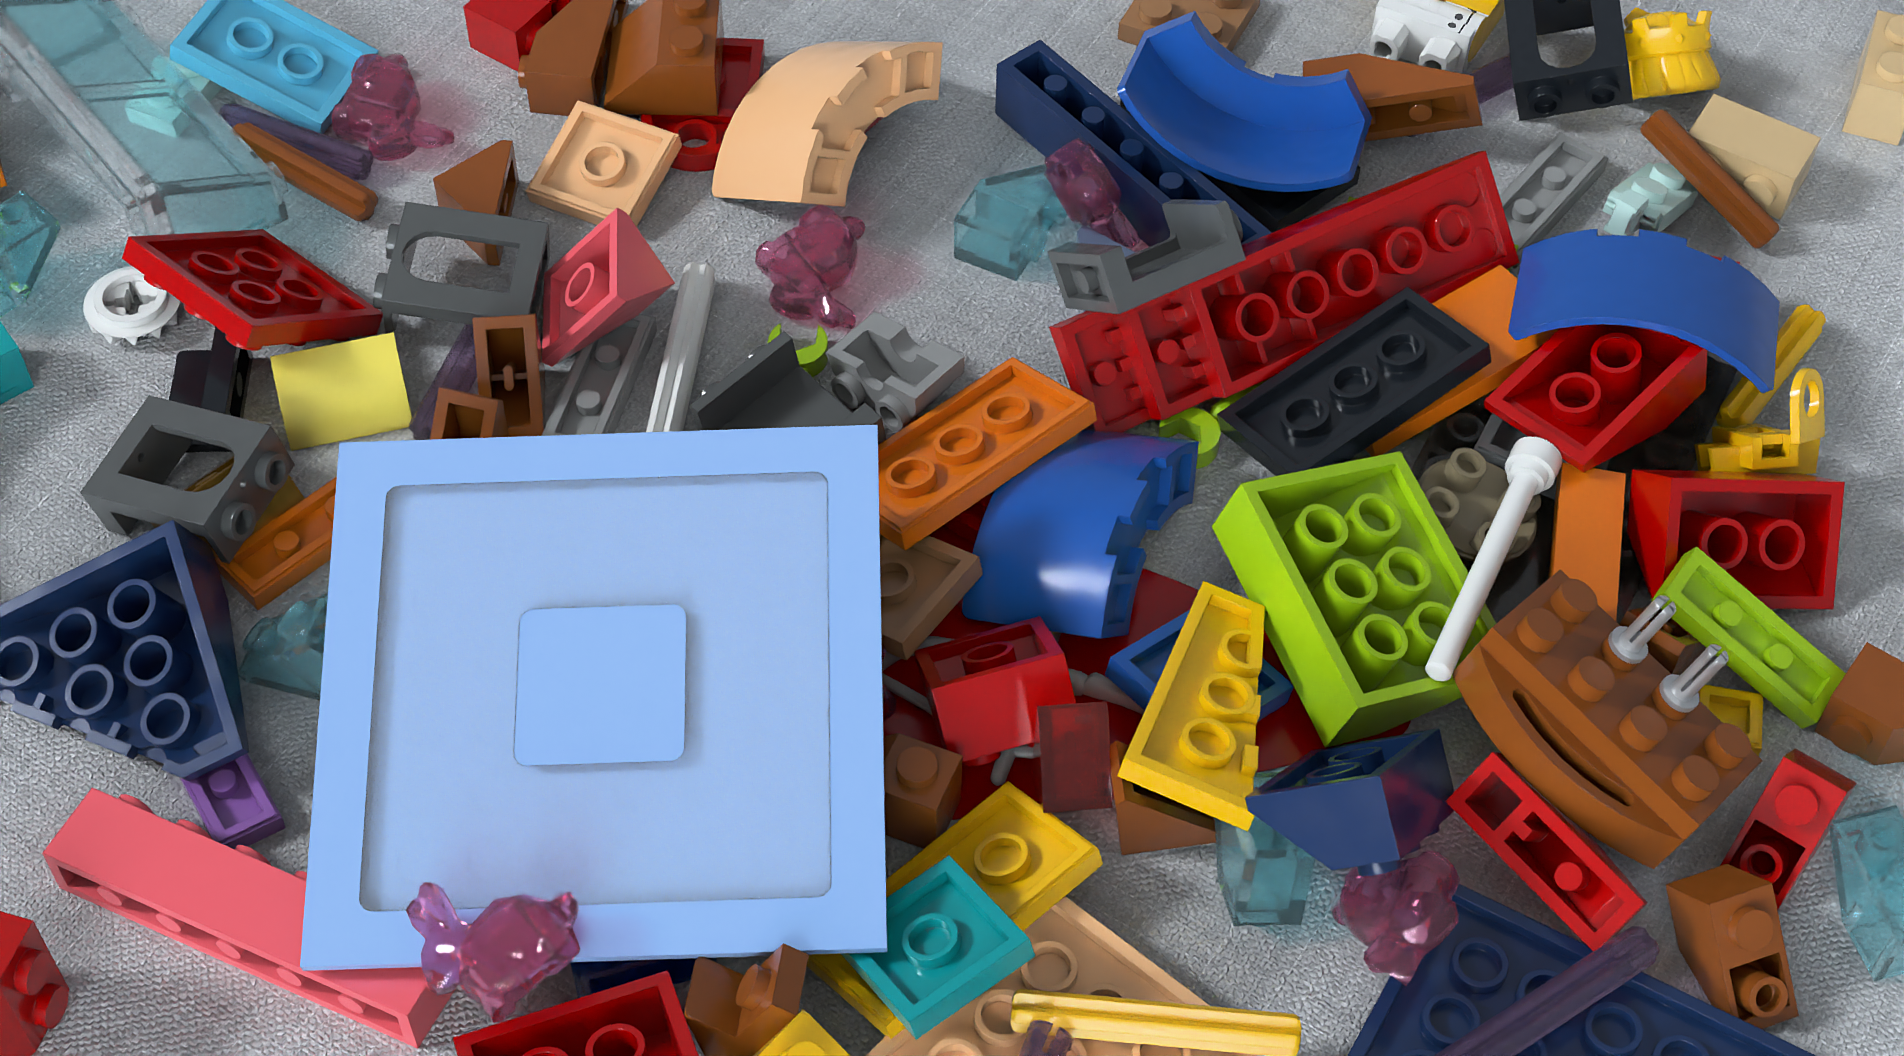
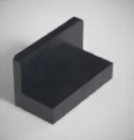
[169,327,253,452]

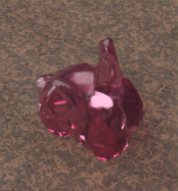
[332,53,455,161]
[1044,138,1140,249]
[755,205,866,329]
[1332,850,1460,986]
[406,882,580,1022]

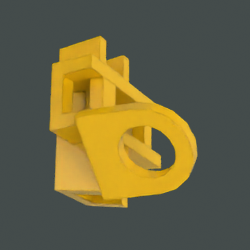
[1694,368,1825,474]

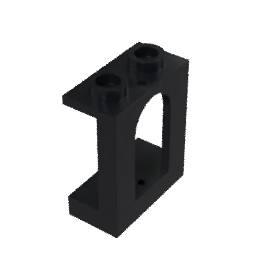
[1504,0,1633,121]

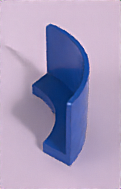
[1117,11,1372,192]
[1508,229,1780,393]
[962,429,1199,639]

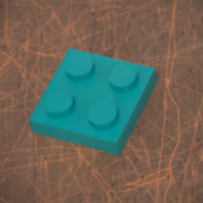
[841,855,1035,1040]

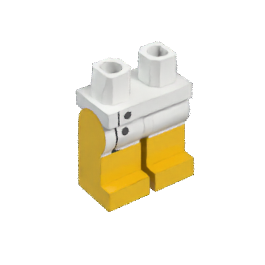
[1369,0,1505,74]

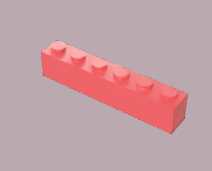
[42,787,462,1049]

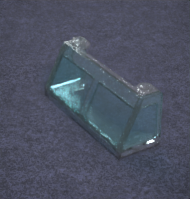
[0,0,289,236]

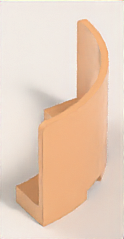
[712,41,943,207]

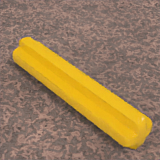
[1716,304,1826,428]

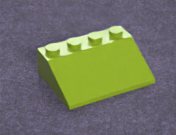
[1212,451,1496,748]

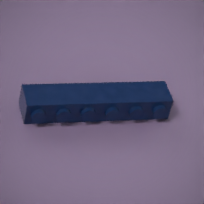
[995,40,1272,247]

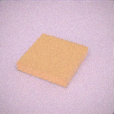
[526,100,682,227]

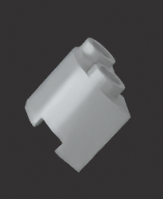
[825,311,965,431]

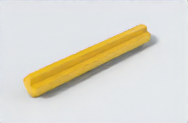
[1010,989,1301,1056]

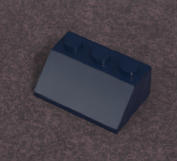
[1245,728,1454,876]

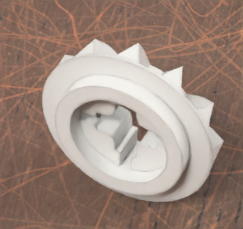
[83,266,184,347]

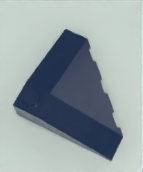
[0,520,249,781]

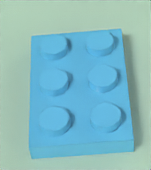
[170,0,379,138]

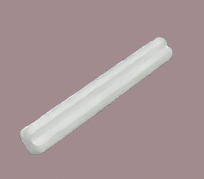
[646,262,716,432]

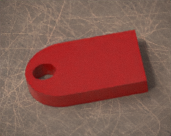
[641,38,765,172]

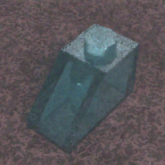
[1215,772,1315,927]

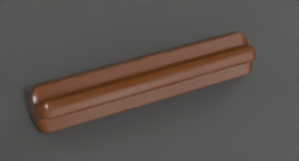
[1640,109,1779,249]
[227,122,378,221]

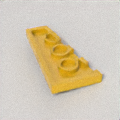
[1117,581,1265,832]

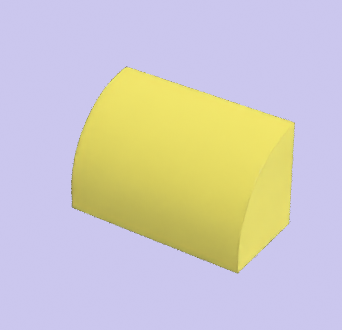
[270,332,414,451]

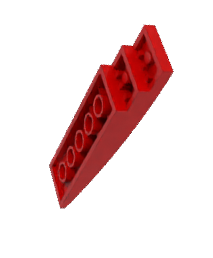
[1049,151,1520,433]

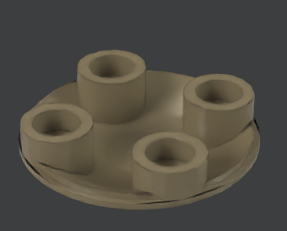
[1418,448,1541,563]

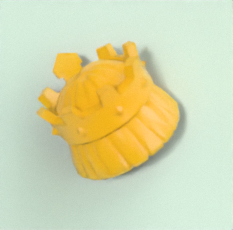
[1623,7,1721,100]

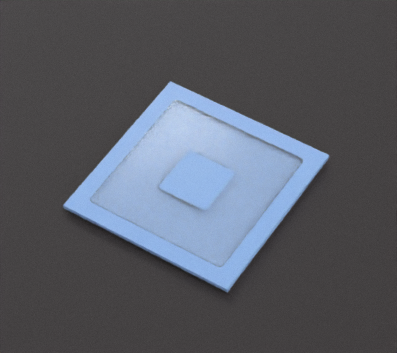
[300,425,887,971]

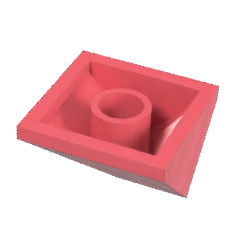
[542,208,675,367]

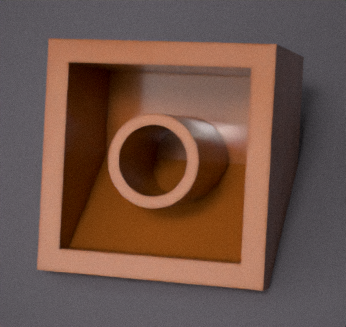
[604,0,724,116]

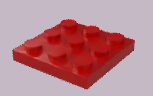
[122,229,383,351]

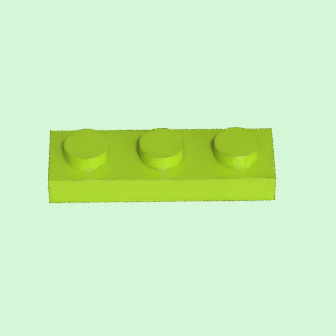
[1651,547,1846,729]

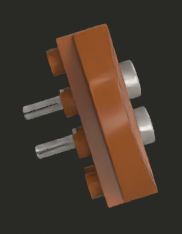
[1452,569,1763,869]

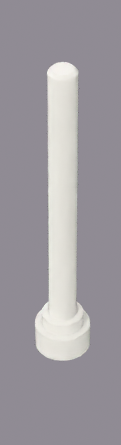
[1425,436,1562,681]

